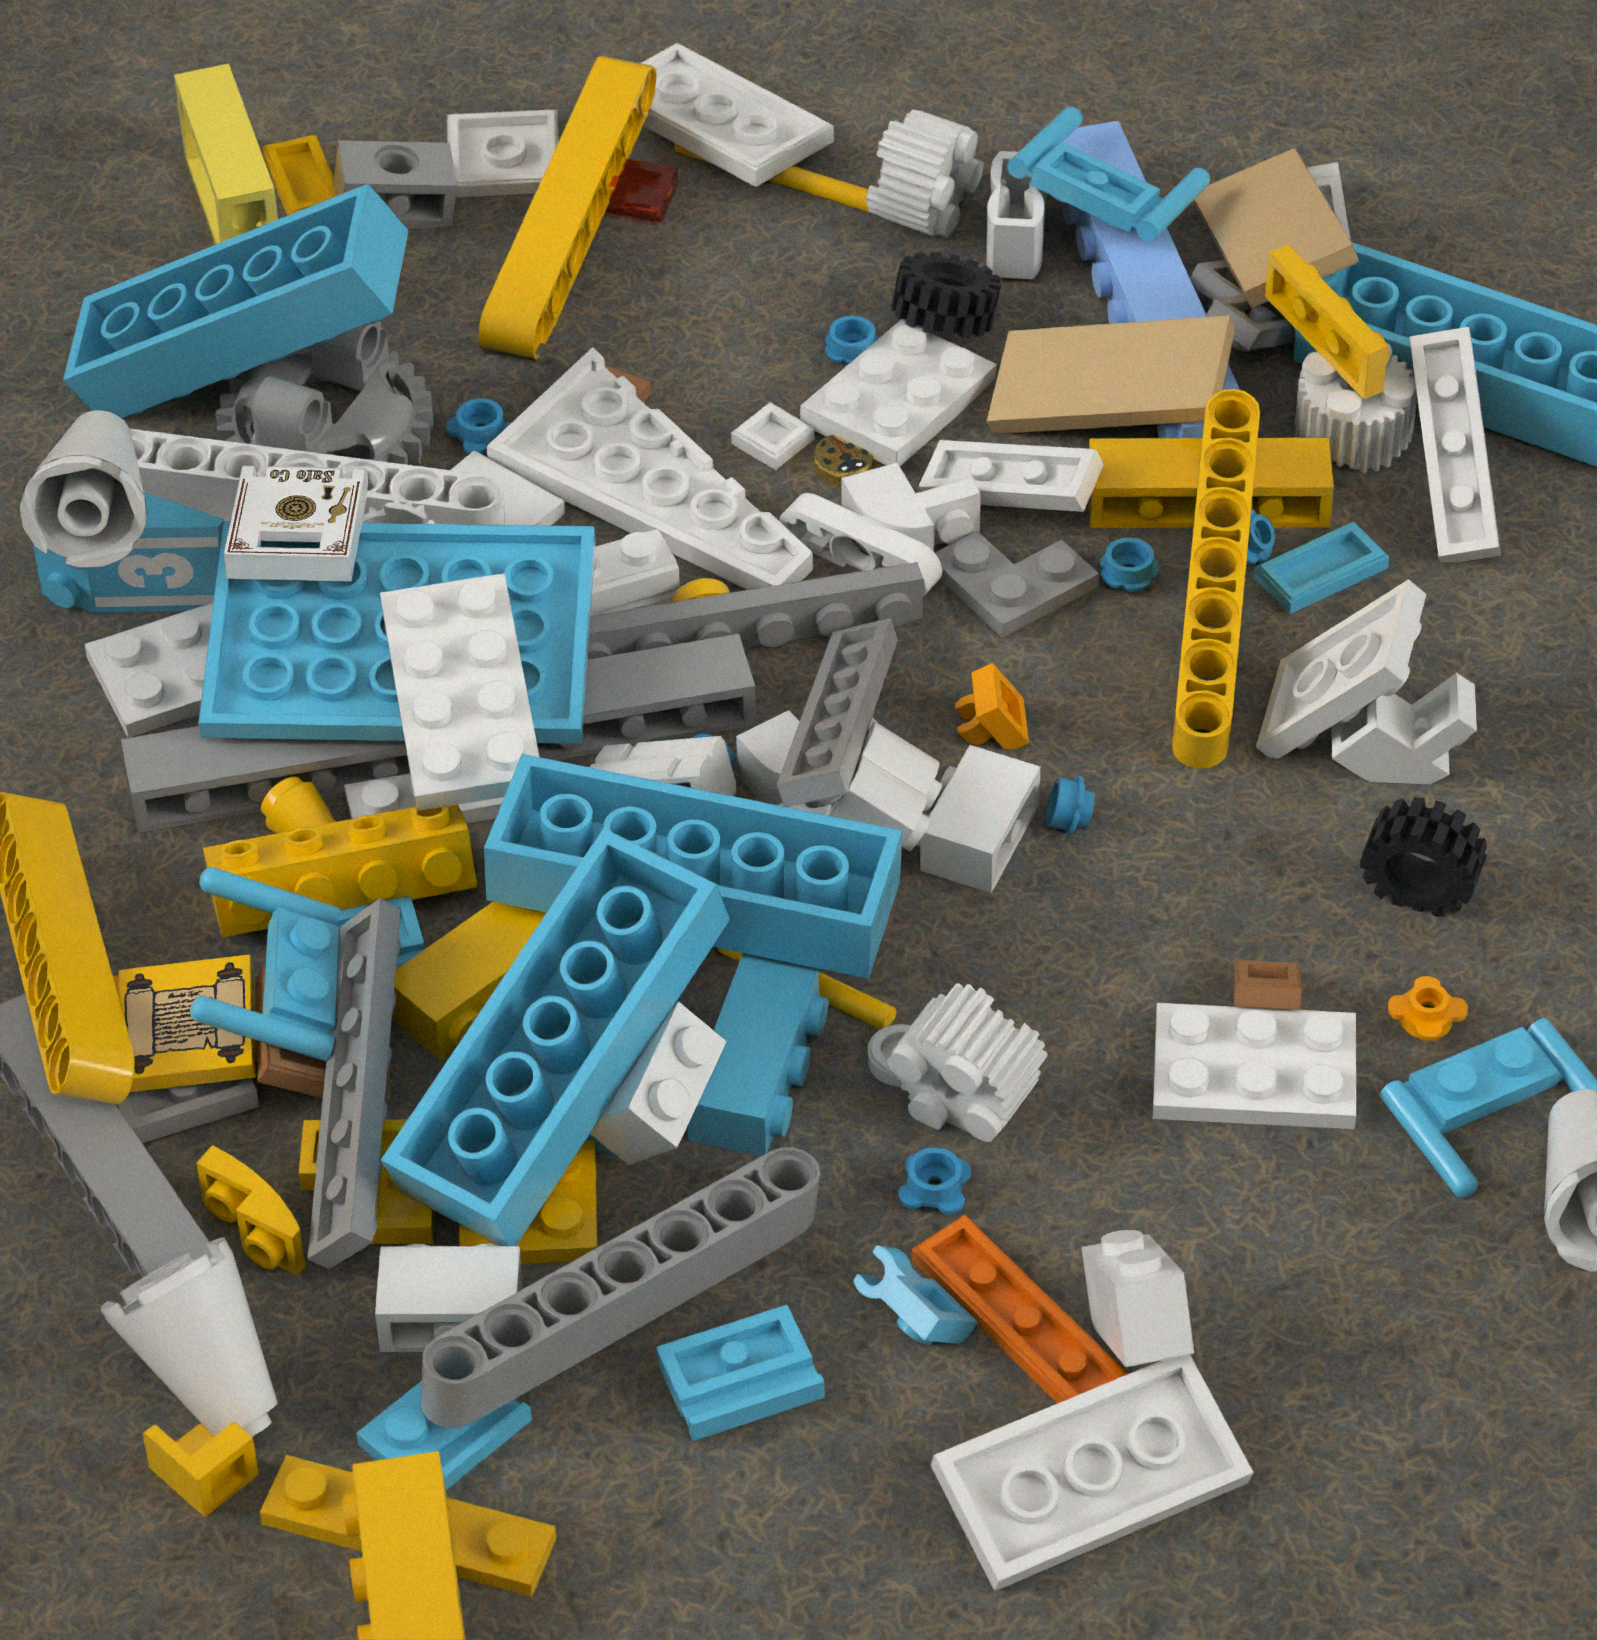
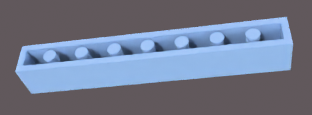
[1061,121,1240,438]

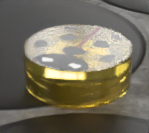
[814,434,873,486]

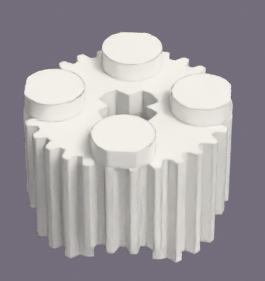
[866,109,984,238]
[1295,342,1417,473]
[887,983,1048,1142]

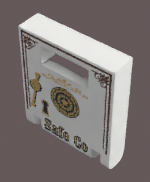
[224,466,368,581]

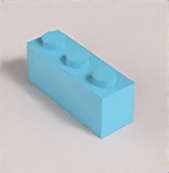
[687,953,829,1156]

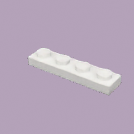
[1409,327,1501,563]

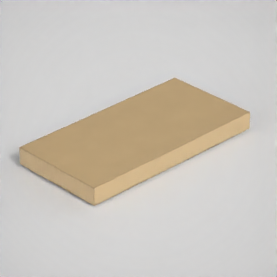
[1194,148,1359,308]
[987,315,1235,433]

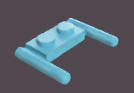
[1007,107,1210,241]
[190,867,340,1062]
[1380,1018,1597,1198]

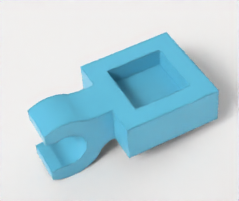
[853,1245,978,1345]

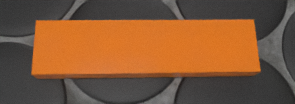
[912,1215,1129,1404]

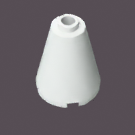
[20,410,147,568]
[1544,1089,1597,1272]
[101,1237,277,1437]

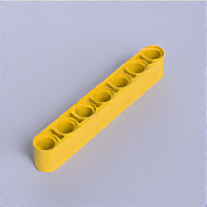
[478,56,657,360]
[1172,389,1260,769]
[0,792,135,1105]

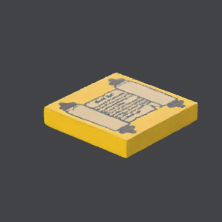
[119,954,256,1092]

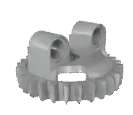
[216,321,434,465]

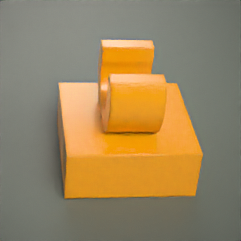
[955,663,1029,749]

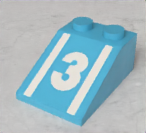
[33,492,224,613]

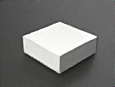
[731,402,814,470]

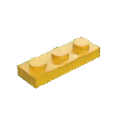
[1265,244,1389,399]

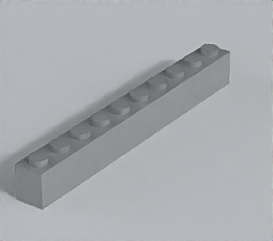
[121,634,756,833]

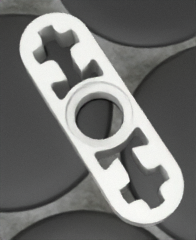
[779,493,942,597]

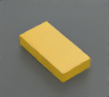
[262,135,335,216]

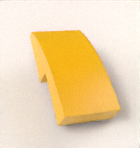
[196,1145,306,1276]

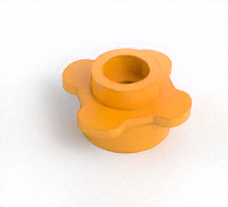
[1388,976,1468,1041]

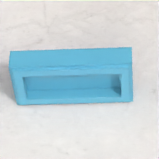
[1254,521,1389,614]

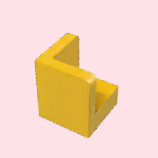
[143,1421,259,1517]

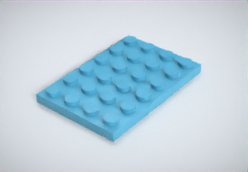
[198,521,596,744]

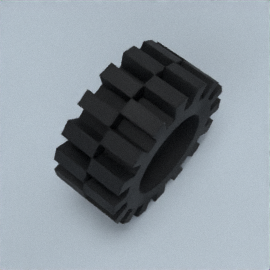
[891,252,1002,339]
[1360,797,1487,917]

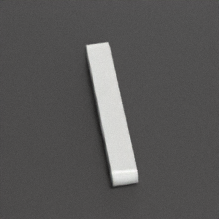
[130,429,506,525]

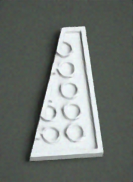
[487,347,813,590]

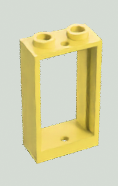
[174,64,278,245]

